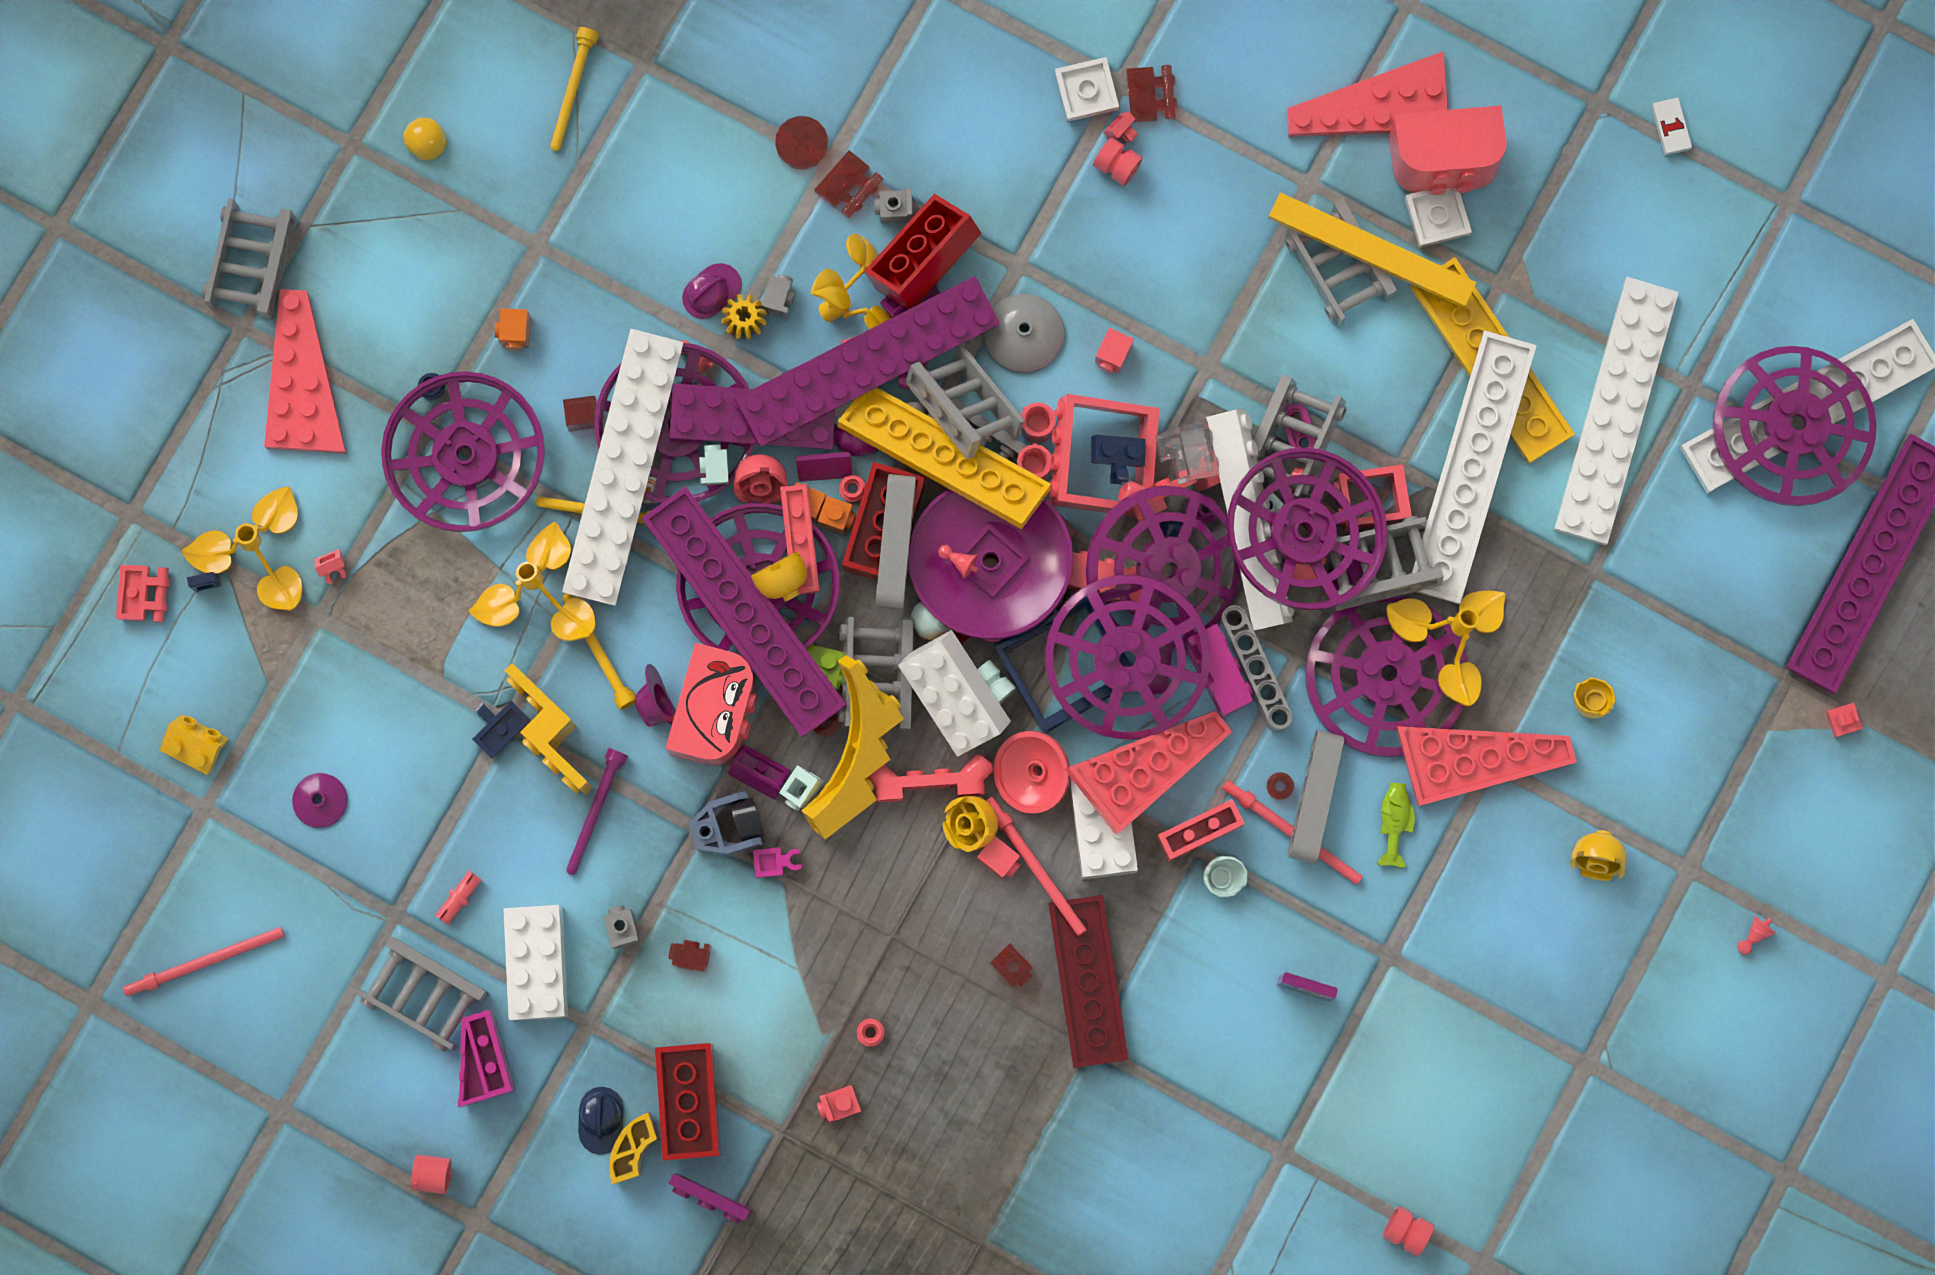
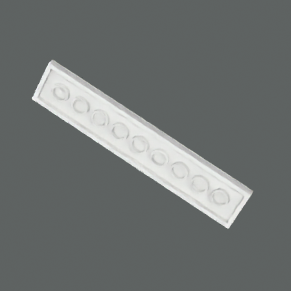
[1554,277,1679,546]
[1679,319,1935,493]
[562,328,683,606]
[1412,331,1537,605]

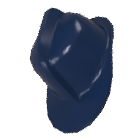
[578,1087,624,1155]

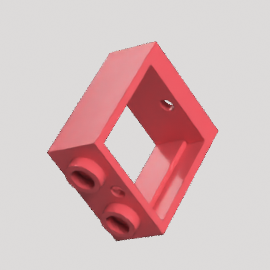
[1332,464,1412,532]

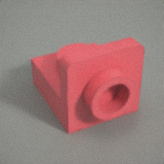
[817,1085,861,1123]

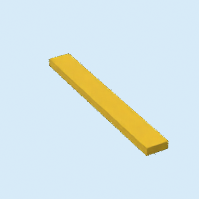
[1268,192,1476,308]

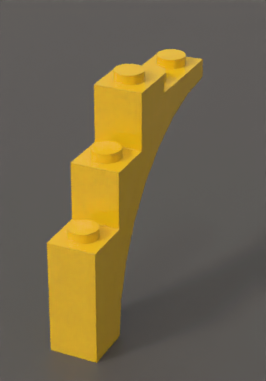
[801,655,904,839]

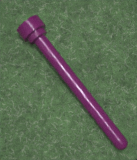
[566,748,628,875]

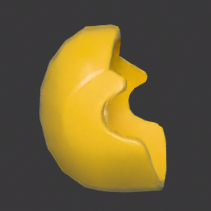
[403,118,447,161]
[1573,677,1616,719]

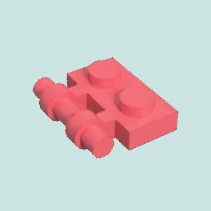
[116,565,170,623]

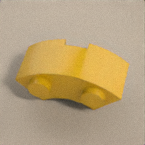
[609,1112,660,1185]

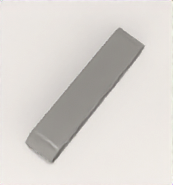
[876,474,916,608]
[1220,605,1292,733]
[1287,730,1344,864]

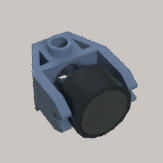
[688,791,765,856]

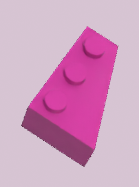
[1184,624,1254,718]
[458,1010,516,1108]

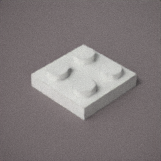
[1055,57,1119,122]
[1404,188,1472,248]

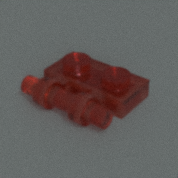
[1126,65,1178,123]
[814,150,883,219]

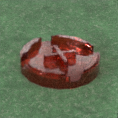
[775,116,828,169]

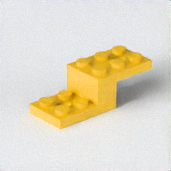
[504,663,593,795]

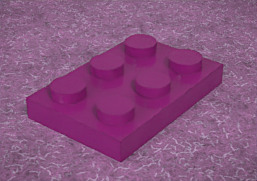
[668,1173,753,1223]

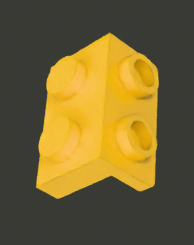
[159,715,228,775]

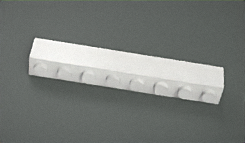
[1206,409,1294,630]

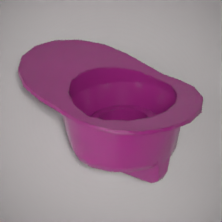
[682,263,742,319]
[635,664,676,727]

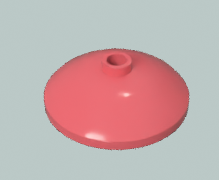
[993,731,1070,814]

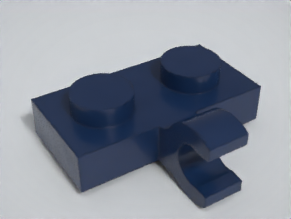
[1091,435,1145,485]
[472,701,531,759]

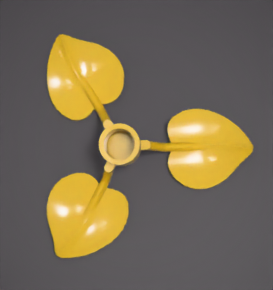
[811,233,891,330]
[182,486,303,611]
[469,522,596,641]
[1386,590,1505,706]

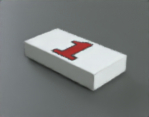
[1651,97,1692,156]

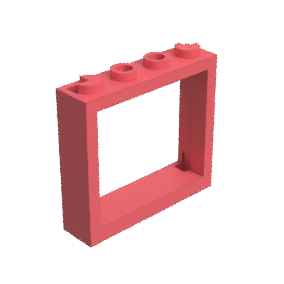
[1049,394,1159,518]

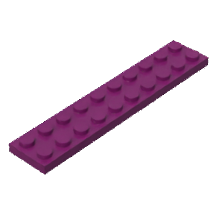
[735,276,1000,447]
[1785,434,1935,694]
[642,486,847,738]

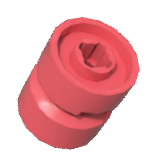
[1093,137,1143,187]
[1382,1206,1434,1257]

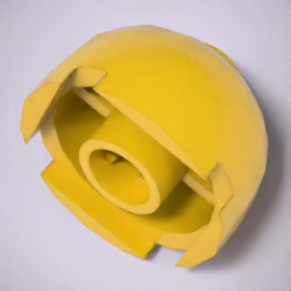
[751,551,807,601]
[943,796,998,852]
[1570,830,1627,881]

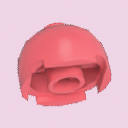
[734,454,787,504]

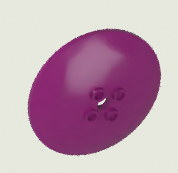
[908,489,1073,639]

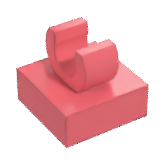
[1103,111,1138,143]
[314,549,346,584]
[1826,703,1863,738]

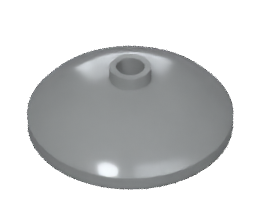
[984,294,1064,373]

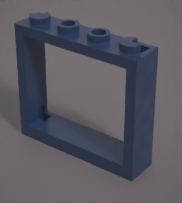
[994,596,1131,734]

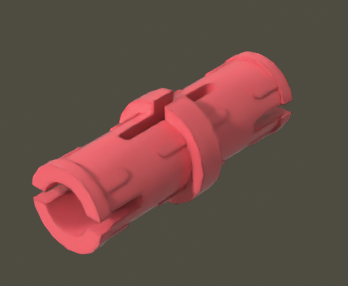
[435,870,483,925]

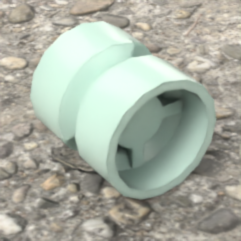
[977,660,1016,705]

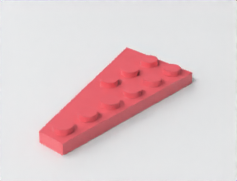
[1287,51,1447,137]
[264,289,347,454]
[1064,710,1232,834]
[1396,726,1577,806]

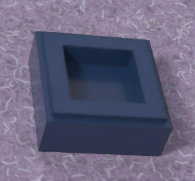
[187,572,221,592]

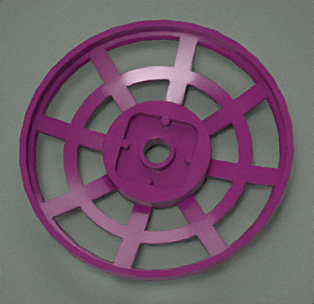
[594,343,755,503]
[1712,346,1877,506]
[381,371,545,532]
[1227,447,1387,611]
[1086,485,1240,648]
[676,503,840,657]
[1045,575,1210,739]
[1305,596,1468,757]

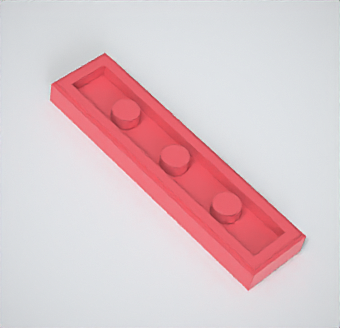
[780,484,820,595]

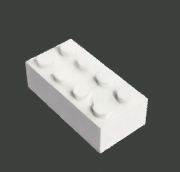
[898,630,1011,757]
[1069,777,1138,880]
[503,905,568,1021]

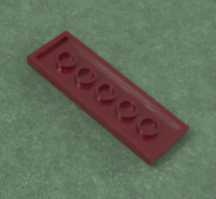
[1048,895,1129,1068]

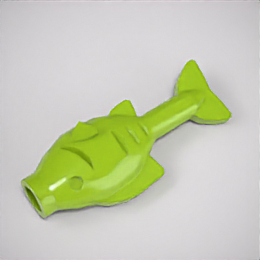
[1377,782,1415,868]

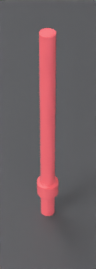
[1222,780,1363,885]
[986,797,1087,936]
[123,927,285,997]

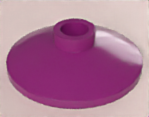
[292,773,348,828]

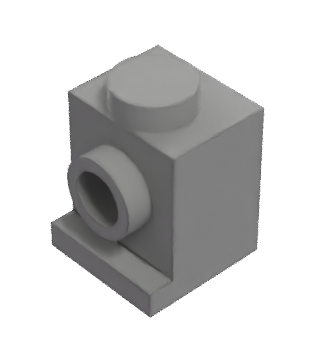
[874,188,913,223]
[761,274,795,319]
[603,905,641,949]

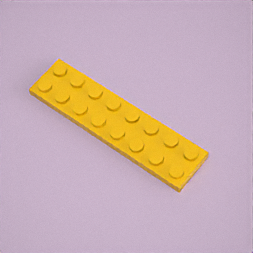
[1409,257,1575,465]
[838,388,1051,529]

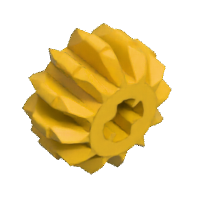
[722,294,767,340]

